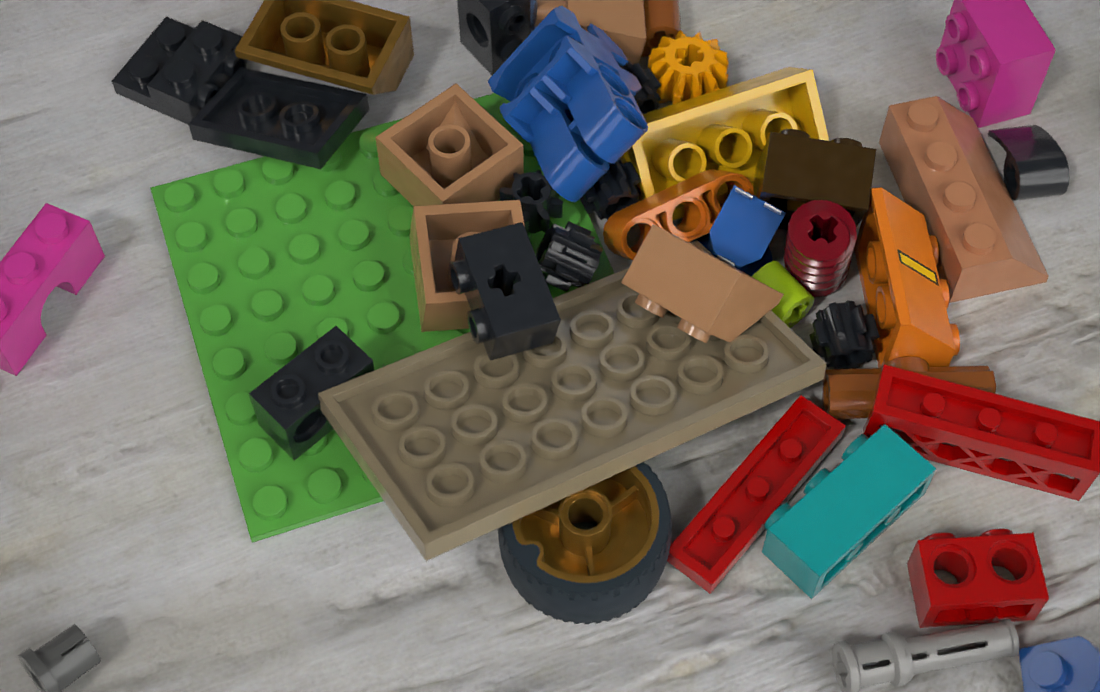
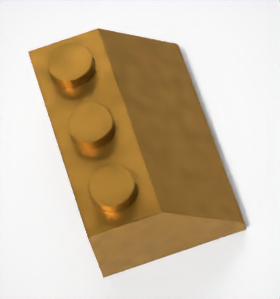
[235,0,414,95]

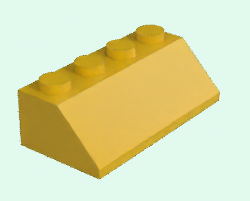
[620,67,829,221]

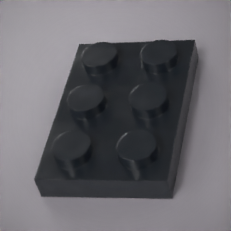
[188,67,370,169]

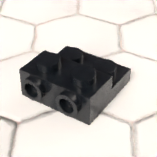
[112,16,248,125]

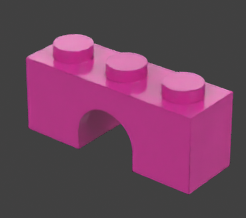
[0,203,105,376]

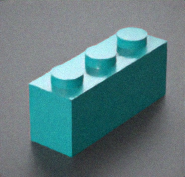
[762,424,936,599]

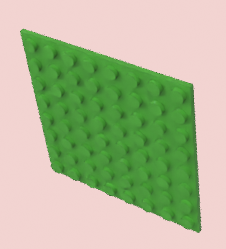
[150,93,614,543]

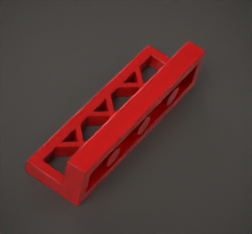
[862,364,1100,501]

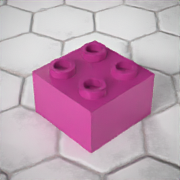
[936,0,1056,128]

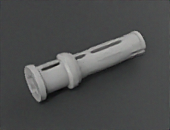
[832,619,1019,692]

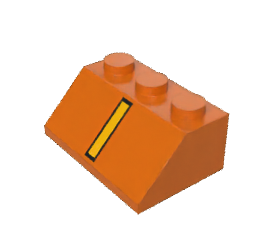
[854,187,960,368]

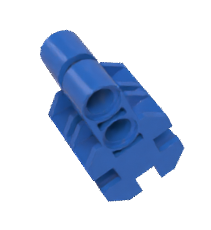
[488,5,648,202]

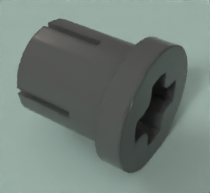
[18,624,101,692]

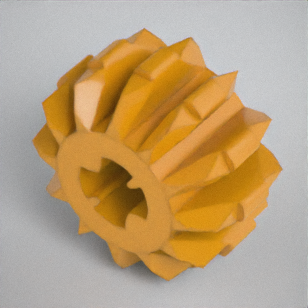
[648,30,729,104]

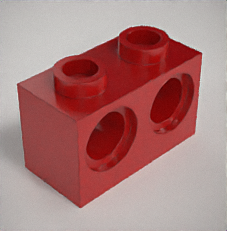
[907,529,1049,628]

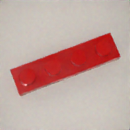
[667,395,846,594]

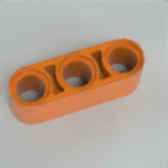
[603,169,755,260]

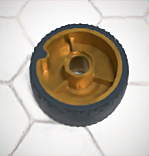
[498,462,672,624]

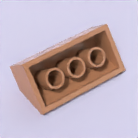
[879,96,1049,303]

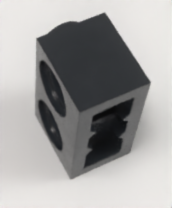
[249,326,374,461]

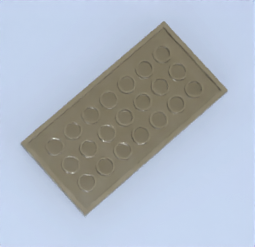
[318,240,826,561]

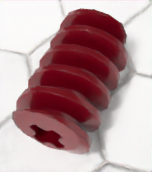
[784,200,857,297]

